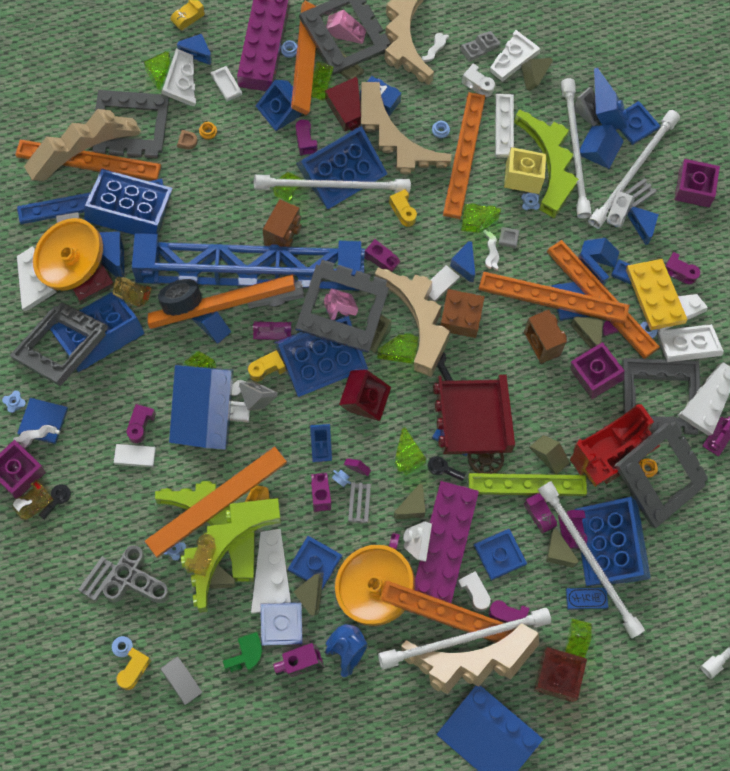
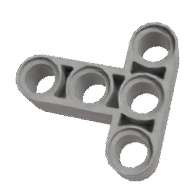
[103,545,169,603]

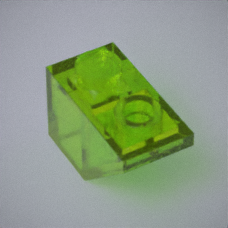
[461,203,501,233]

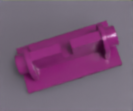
[253,321,291,340]
[702,416,730,457]

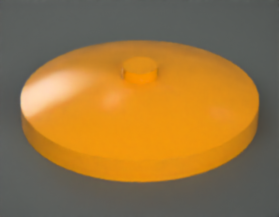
[33,218,103,291]
[335,545,415,626]

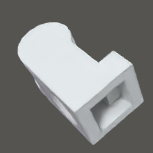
[461,64,495,97]
[607,191,635,228]
[457,571,490,612]

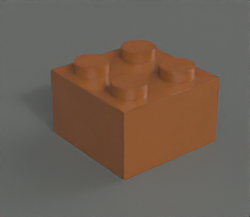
[263,199,302,247]
[440,289,485,338]
[524,309,567,364]

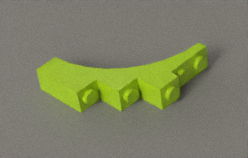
[514,109,579,219]
[155,481,255,582]
[181,498,281,613]

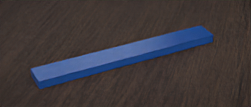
[17,179,164,224]

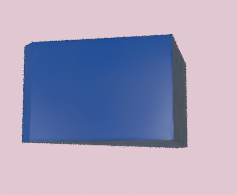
[177,34,212,65]
[627,207,659,245]
[581,238,620,268]
[450,241,475,282]
[192,311,231,344]
[310,424,332,462]

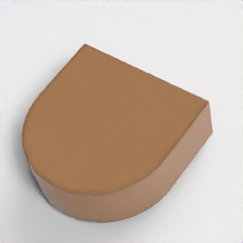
[177,130,198,150]

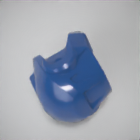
[324,624,368,677]

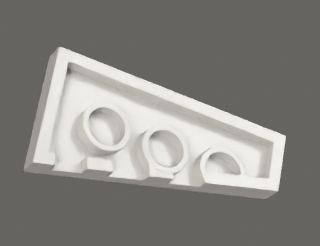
[678,362,730,436]
[251,529,291,614]

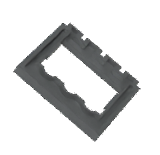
[299,0,391,75]
[90,90,170,159]
[295,260,389,353]
[9,303,108,386]
[622,358,700,435]
[615,421,708,528]

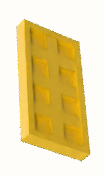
[626,259,688,331]

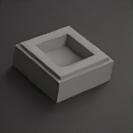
[498,227,520,248]

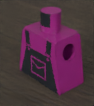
[273,643,324,677]

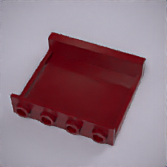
[433,374,515,454]

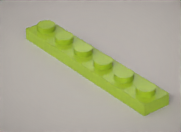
[468,473,587,496]

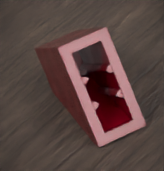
[325,77,361,132]

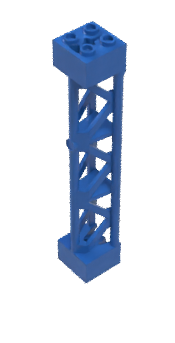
[132,233,365,291]

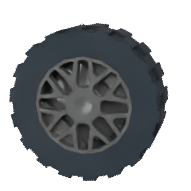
[158,279,202,316]

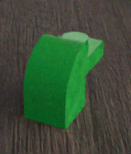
[223,632,263,673]

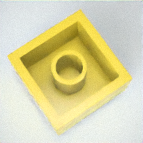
[504,147,546,194]

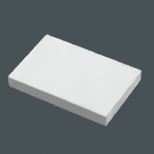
[657,324,723,362]

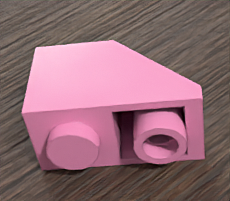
[326,10,366,44]

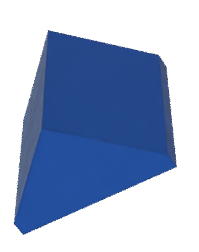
[580,124,624,169]

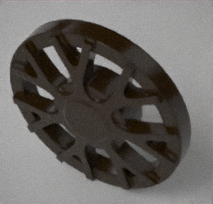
[468,453,504,474]

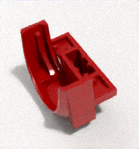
[570,404,660,487]

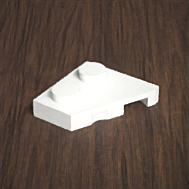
[403,522,432,562]

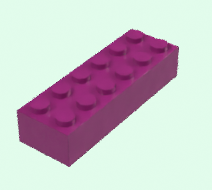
[237,0,290,91]
[415,481,479,603]

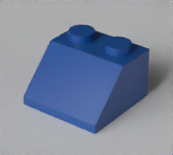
[256,80,302,131]
[100,232,125,281]

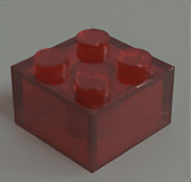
[534,647,587,703]

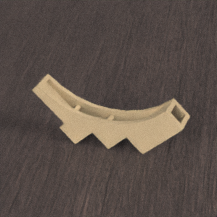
[384,0,434,85]
[361,82,451,175]
[24,109,141,181]
[375,268,450,377]
[401,623,539,694]

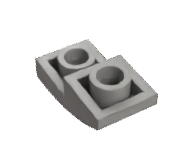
[460,31,500,62]
[160,657,202,705]

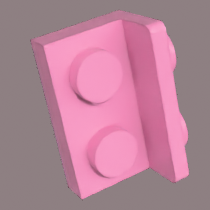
[324,288,358,320]

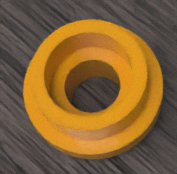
[199,122,217,139]
[639,458,658,478]

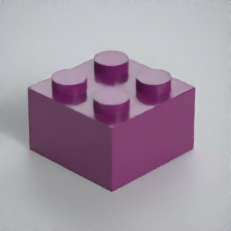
[674,159,720,208]
[571,342,625,399]
[0,440,46,499]

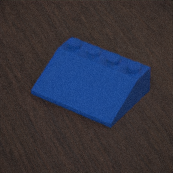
[296,126,388,209]
[84,169,172,235]
[50,290,145,372]
[274,315,368,397]
[169,365,234,449]
[574,497,651,586]
[436,686,543,771]

